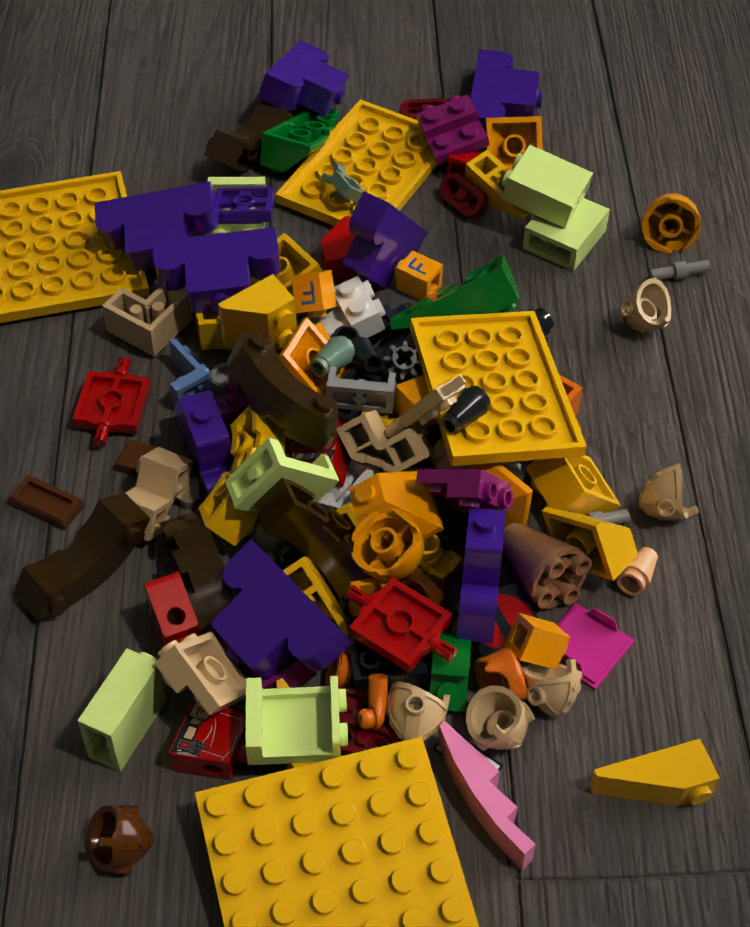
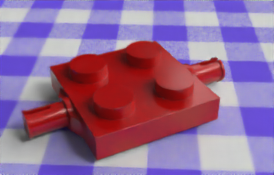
[72,357,151,448]
[345,577,458,673]

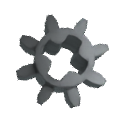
[382,341,422,384]

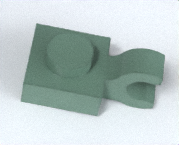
[322,161,365,203]

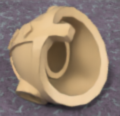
[620,278,671,333]
[639,463,699,521]
[521,659,583,718]
[386,681,450,741]
[466,685,535,751]

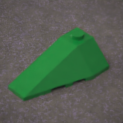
[260,109,341,173]
[389,255,520,330]

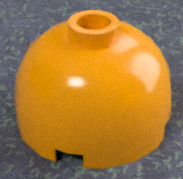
[642,193,701,254]
[351,508,425,582]

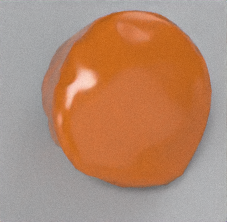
[474,647,527,702]

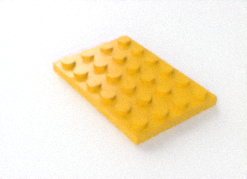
[275,99,437,226]
[410,311,587,466]

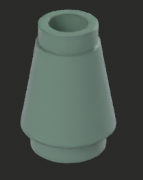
[310,336,355,377]

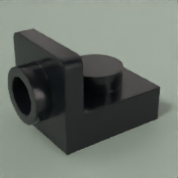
[436,511,469,551]

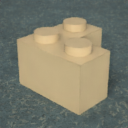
[102,286,193,357]

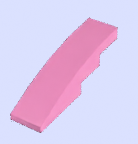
[438,721,536,871]

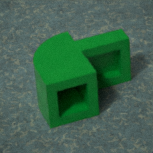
[430,631,471,712]

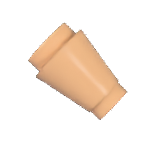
[617,547,658,596]

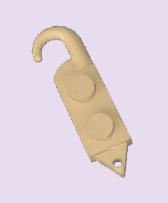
[385,375,466,438]

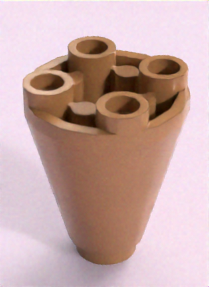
[503,523,592,609]

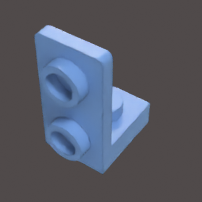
[168,338,212,403]

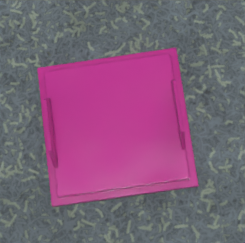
[557,602,635,690]

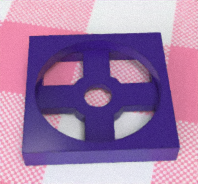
[216,186,275,224]

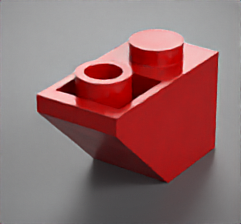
[321,216,356,281]

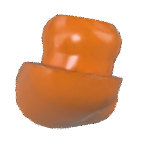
[358,674,388,731]

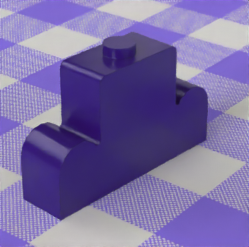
[258,40,349,115]
[470,49,543,132]
[95,181,219,271]
[343,191,428,289]
[153,227,281,313]
[173,390,233,499]
[456,507,505,644]
[211,539,353,680]

